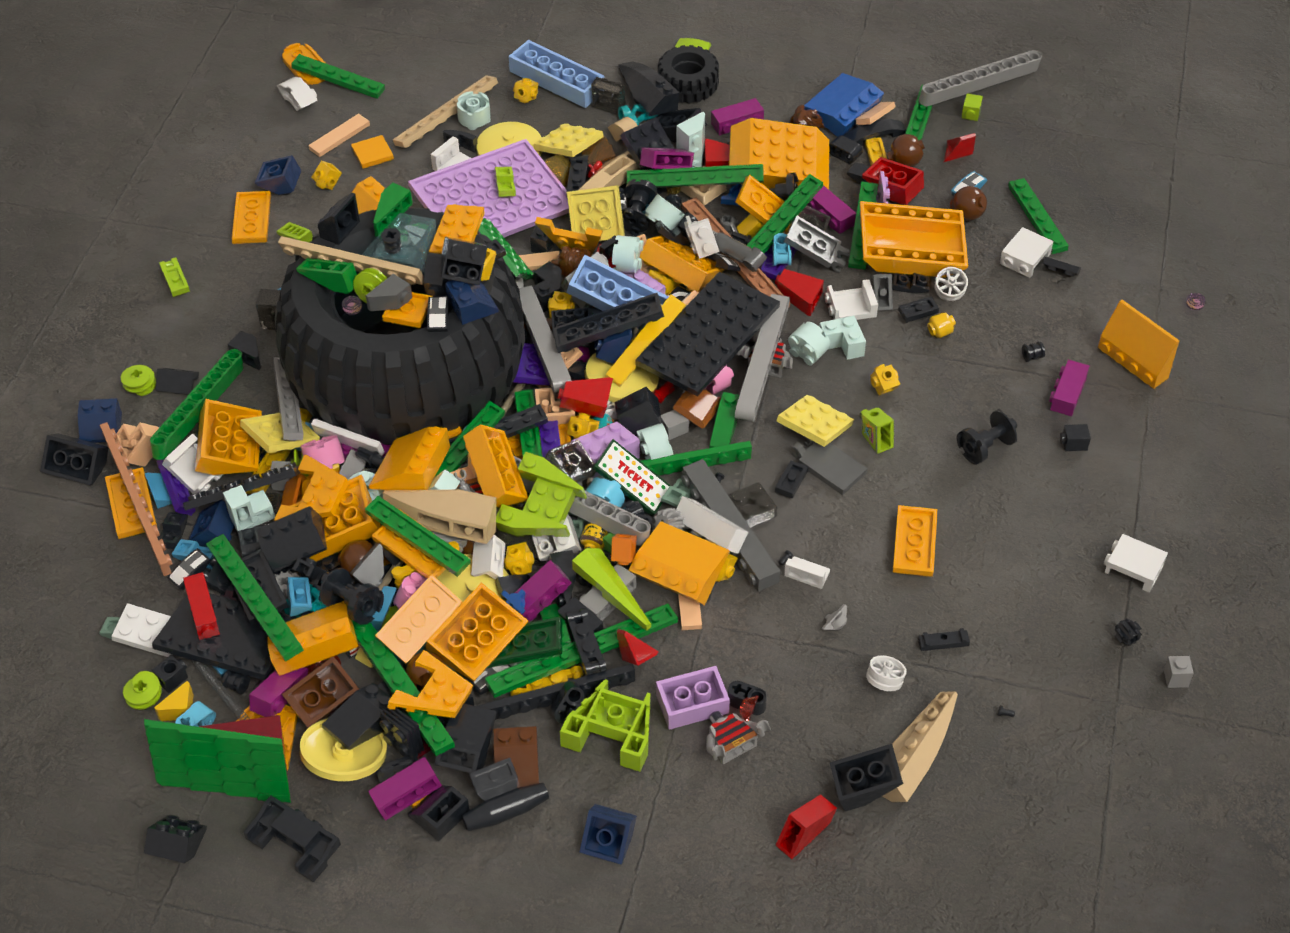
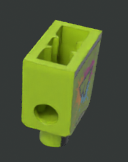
[859,408,894,454]

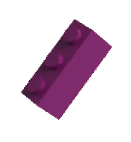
[711,98,764,136]
[640,148,694,169]
[806,186,856,234]
[1049,359,1090,417]
[515,560,572,623]
[249,667,308,717]
[368,757,442,821]

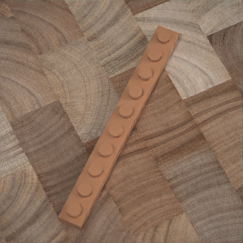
[682,198,790,308]
[100,423,173,576]

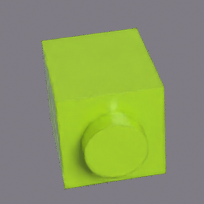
[962,93,983,121]

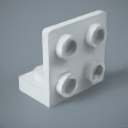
[431,137,471,171]

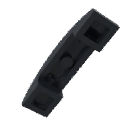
[843,119,907,146]

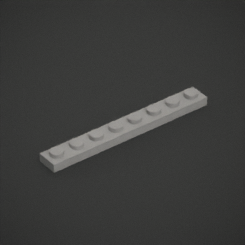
[273,357,303,441]

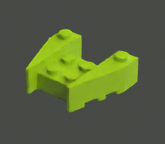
[496,452,587,537]
[560,679,650,772]

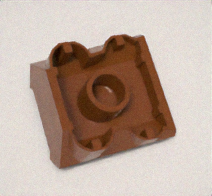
[673,389,721,428]

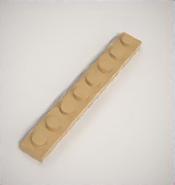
[393,75,498,148]
[278,236,424,285]

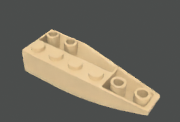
[579,151,639,190]
[383,489,497,544]
[882,691,958,802]

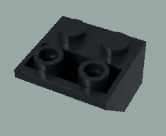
[441,236,488,285]
[408,785,470,841]
[144,815,207,863]

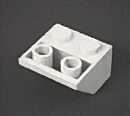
[532,515,581,561]

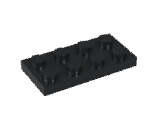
[234,549,289,625]

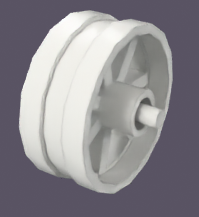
[935,267,968,301]
[866,656,906,691]

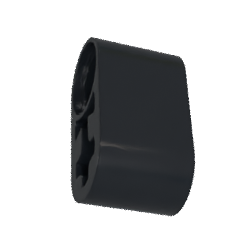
[829,135,863,164]
[551,681,584,724]
[728,681,767,715]

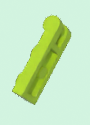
[159,257,190,297]

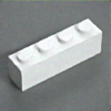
[676,496,748,553]

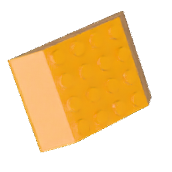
[729,118,829,189]
[860,201,968,278]

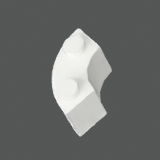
[277,77,317,111]

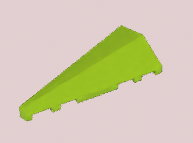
[572,548,651,631]

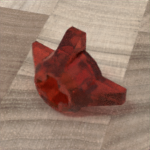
[739,696,758,722]

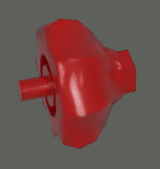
[587,160,603,178]

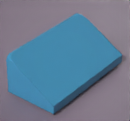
[145,473,172,509]
[287,577,312,617]
[371,586,397,632]

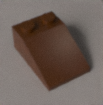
[282,656,359,728]
[493,726,539,788]

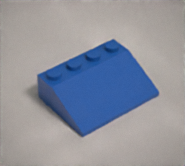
[804,73,884,137]

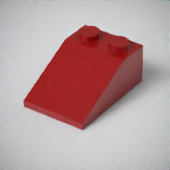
[862,157,924,205]

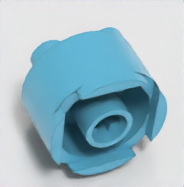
[585,477,625,508]

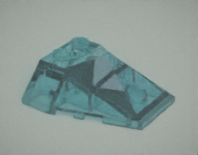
[363,213,436,276]

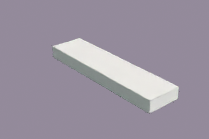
[311,419,384,456]

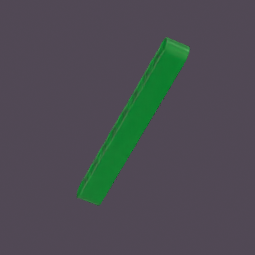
[150,349,243,460]

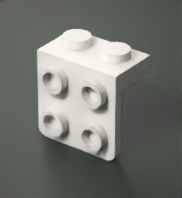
[684,215,719,259]

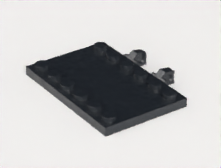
[152,585,299,680]

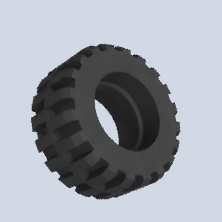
[658,45,719,103]

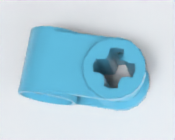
[773,233,792,266]
[175,701,216,727]

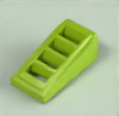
[277,222,313,243]

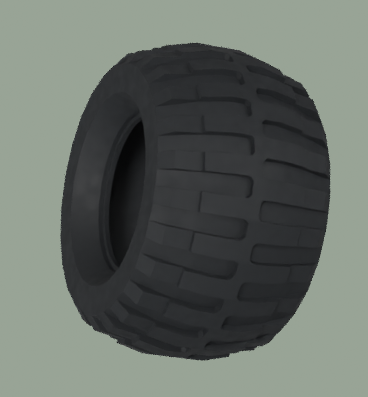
[275,208,525,445]

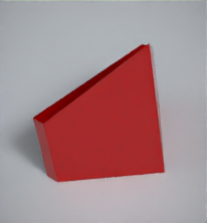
[943,133,976,163]
[617,629,659,666]

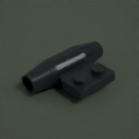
[461,758,549,831]

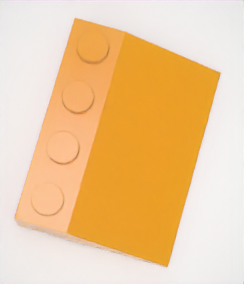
[640,235,725,292]
[1098,300,1180,389]
[195,399,262,475]
[369,426,450,490]
[290,475,381,561]
[629,521,730,606]
[426,582,528,682]
[268,601,359,676]

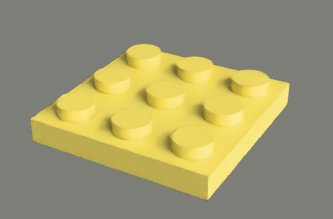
[533,124,603,157]
[567,185,625,241]
[777,395,854,447]
[240,413,320,453]

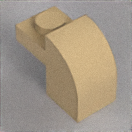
[608,117,638,146]

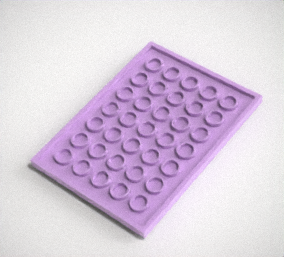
[408,139,569,237]

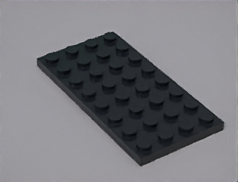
[636,272,780,397]

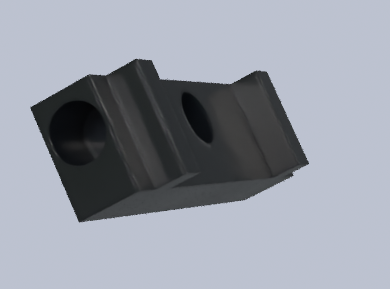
[918,628,970,651]

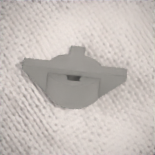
[822,604,847,630]

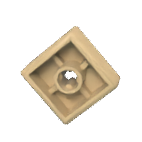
[680,166,727,205]

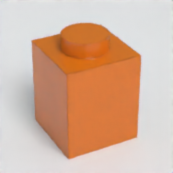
[611,533,637,565]

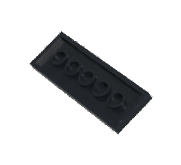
[553,293,664,353]
[183,462,300,511]

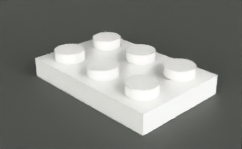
[112,603,172,657]

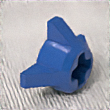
[501,589,526,614]

